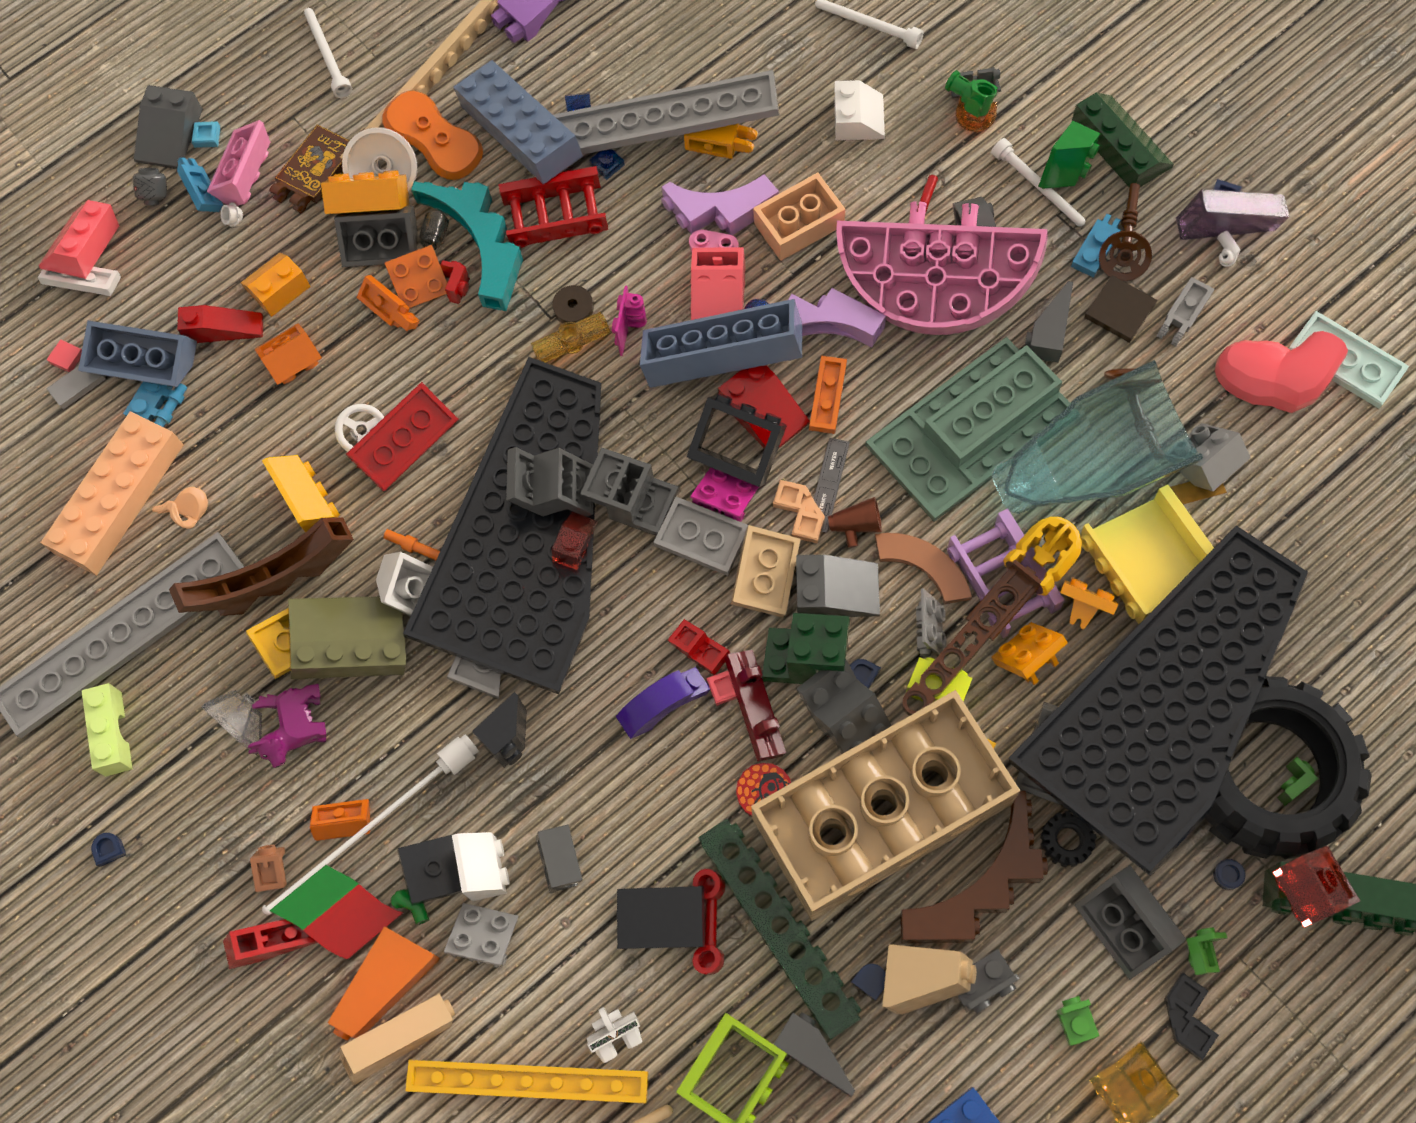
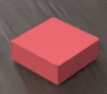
[47,339,82,372]
[706,670,737,706]

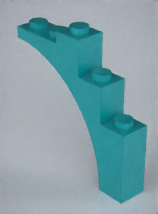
[411,181,523,311]

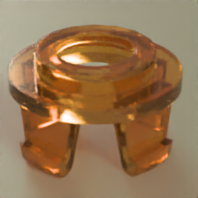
[955,97,997,132]

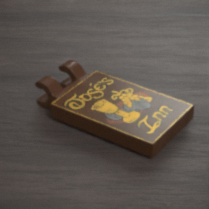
[269,124,350,213]

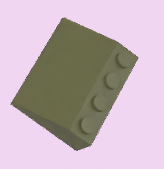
[288,596,406,679]

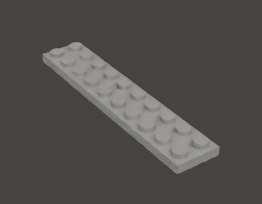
[553,70,779,155]
[0,532,245,738]

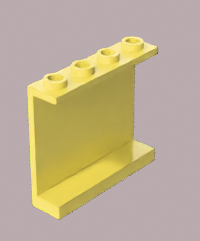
[1080,484,1214,624]

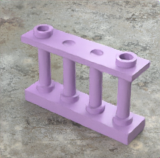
[947,508,1065,638]

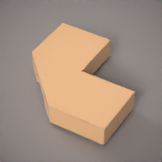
[773,480,825,544]

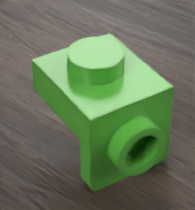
[1186,927,1227,975]

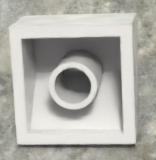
[834,80,885,140]
[452,832,510,901]

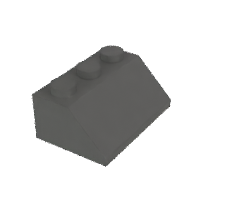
[334,206,418,267]
[1074,865,1186,980]

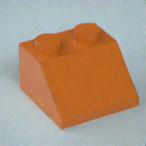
[255,323,322,385]

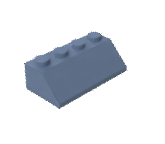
[78,320,197,387]

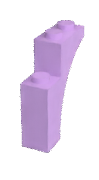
[661,174,779,235]
[788,288,886,348]

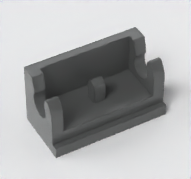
[536,824,583,894]

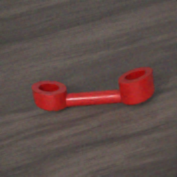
[692,869,725,976]

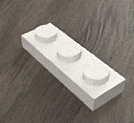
[38,267,121,296]

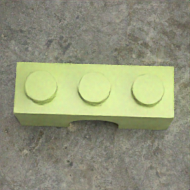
[82,683,133,777]

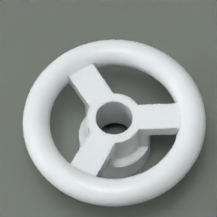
[335,404,384,452]

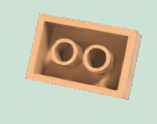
[753,173,845,261]

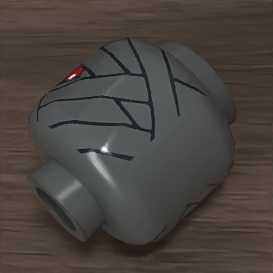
[132,168,168,205]

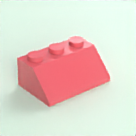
[39,200,119,279]

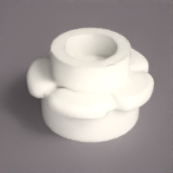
[221,202,243,227]

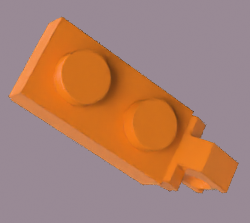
[357,275,420,331]

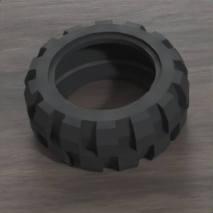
[1205,676,1372,859]

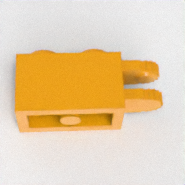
[684,123,758,159]

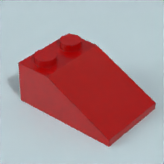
[718,365,810,449]

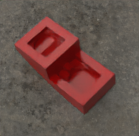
[668,619,730,675]

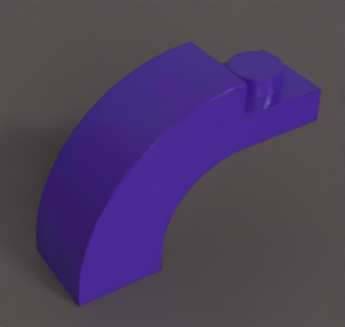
[616,667,710,739]

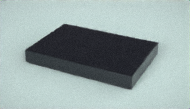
[617,886,705,949]

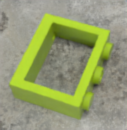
[676,1013,789,1123]

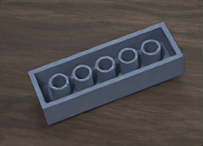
[453,60,582,184]
[640,299,802,388]

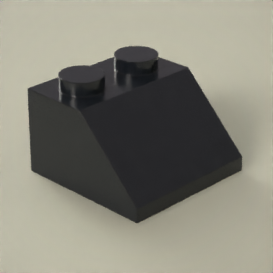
[472,692,527,768]

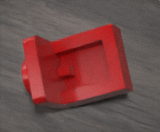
[440,260,470,304]

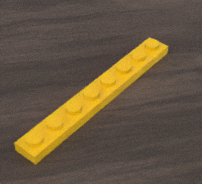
[405,1060,649,1104]

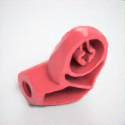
[1215,331,1348,413]

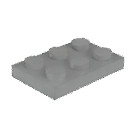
[653,497,748,576]

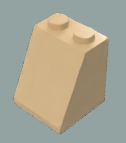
[882,944,976,1015]

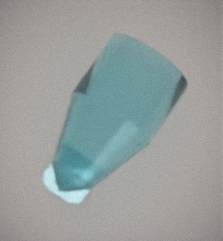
[992,360,1204,514]

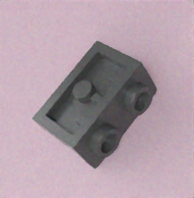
[956,949,1020,1014]

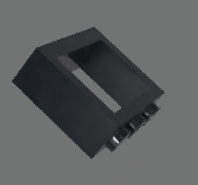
[686,393,787,487]

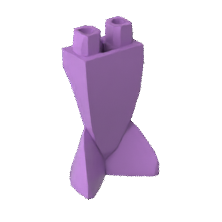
[491,0,563,43]

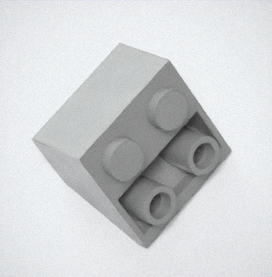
[1165,423,1251,491]

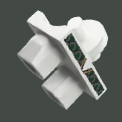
[586,1007,642,1063]

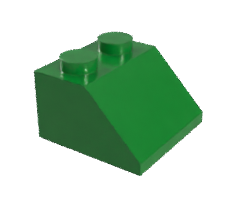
[1038,121,1100,189]

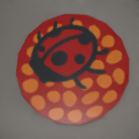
[736,763,791,817]

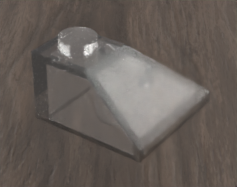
[201,689,262,756]

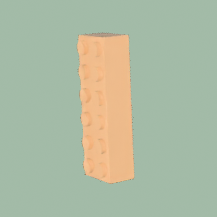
[40,411,184,576]

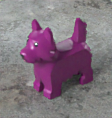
[248,684,326,768]

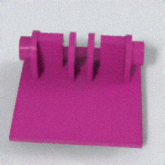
[612,285,647,356]
[690,467,759,522]

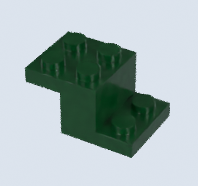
[762,613,850,684]

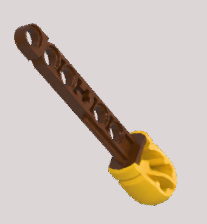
[902,517,1082,716]

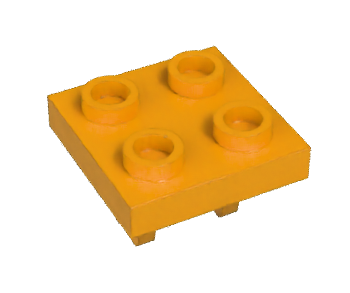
[1060,578,1118,629]
[991,622,1068,685]

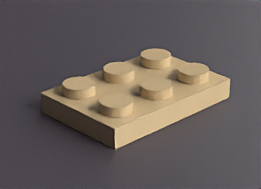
[731,525,800,618]

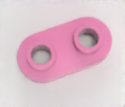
[689,230,739,252]

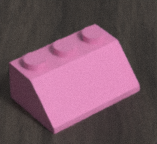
[207,120,270,206]

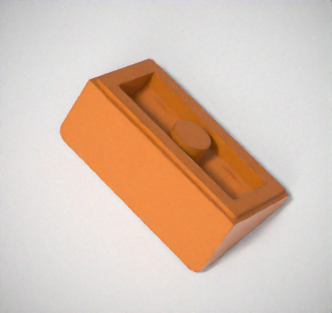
[310,799,370,841]

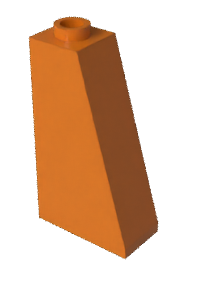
[327,926,440,1041]

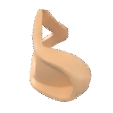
[152,487,208,529]

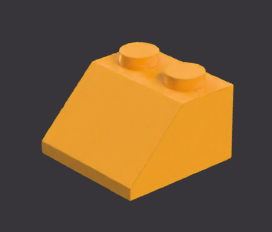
[241,253,311,317]

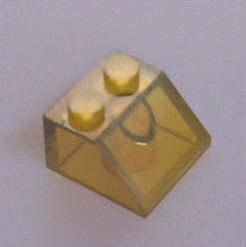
[1090,1041,1180,1123]

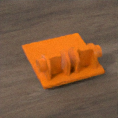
[385,245,447,308]

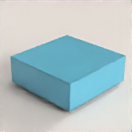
[192,122,220,148]

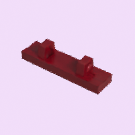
[724,650,786,762]

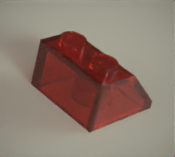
[1272,845,1360,928]

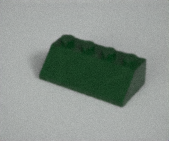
[1071,92,1174,187]

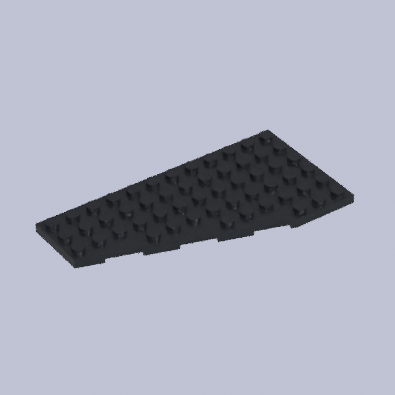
[403,357,601,694]
[1008,526,1308,876]

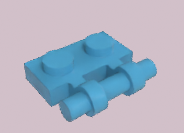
[123,382,187,427]

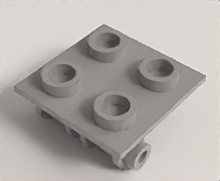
[916,588,946,657]
[444,903,519,968]

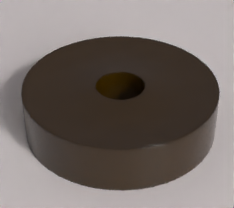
[552,285,594,326]

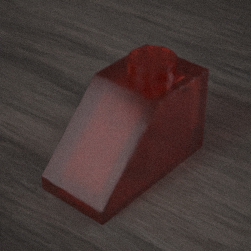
[552,512,598,570]

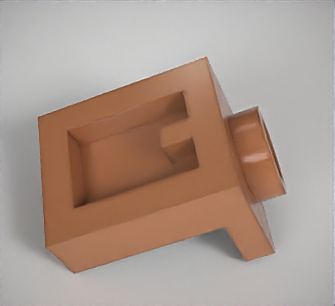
[250,845,287,892]

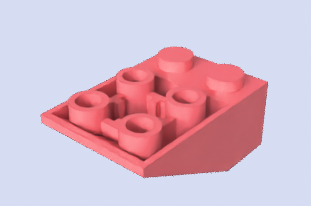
[691,247,746,320]

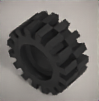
[1040,811,1097,867]

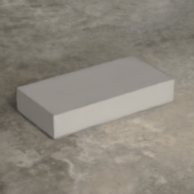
[46,366,106,410]

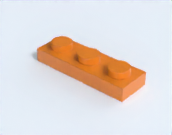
[809,356,847,434]

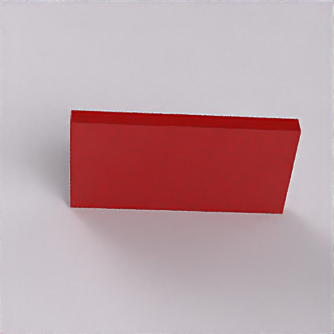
[346,382,459,492]

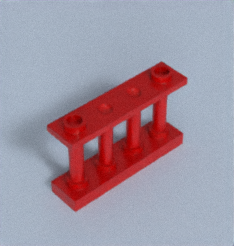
[498,166,608,248]

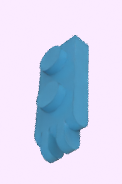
[177,157,223,212]
[1071,214,1121,278]

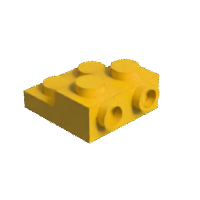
[246,608,290,679]

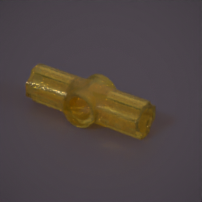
[531,311,611,362]

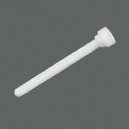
[815,0,924,49]
[304,8,353,98]
[991,138,1085,227]

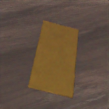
[1170,482,1227,504]

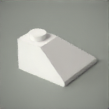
[376,552,433,616]

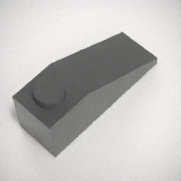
[1024,281,1073,363]
[774,1012,855,1097]

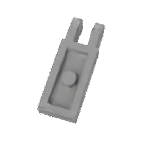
[1157,277,1215,347]

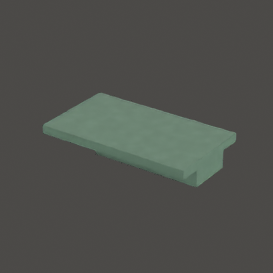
[865,337,1077,522]

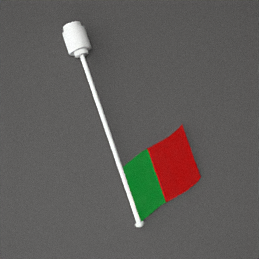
[262,734,479,959]

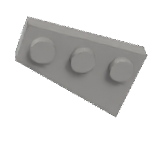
[447,656,501,699]

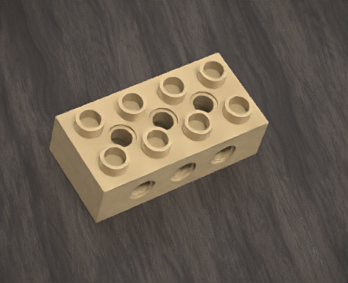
[751,690,1020,922]

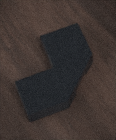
[1165,973,1219,1061]

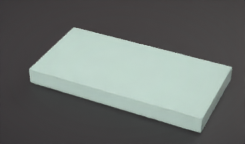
[1288,311,1409,409]

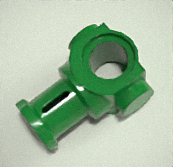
[945,70,998,118]

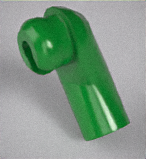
[391,889,430,925]

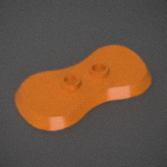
[382,90,483,180]

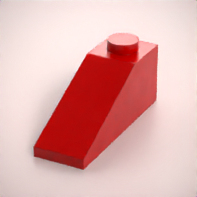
[177,305,263,343]
[223,919,318,969]

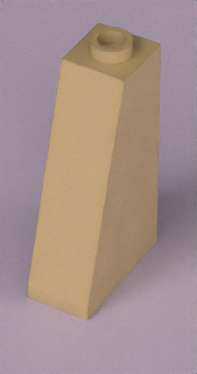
[340,994,455,1086]

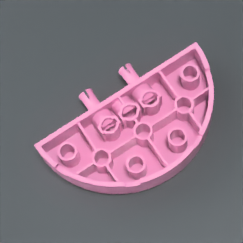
[836,201,1048,335]

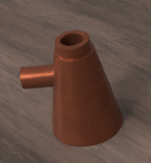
[828,497,882,548]

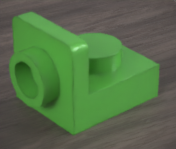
[1277,757,1318,806]
[1056,996,1100,1046]

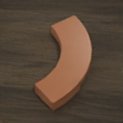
[875,533,972,604]

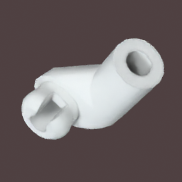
[1217,231,1240,267]

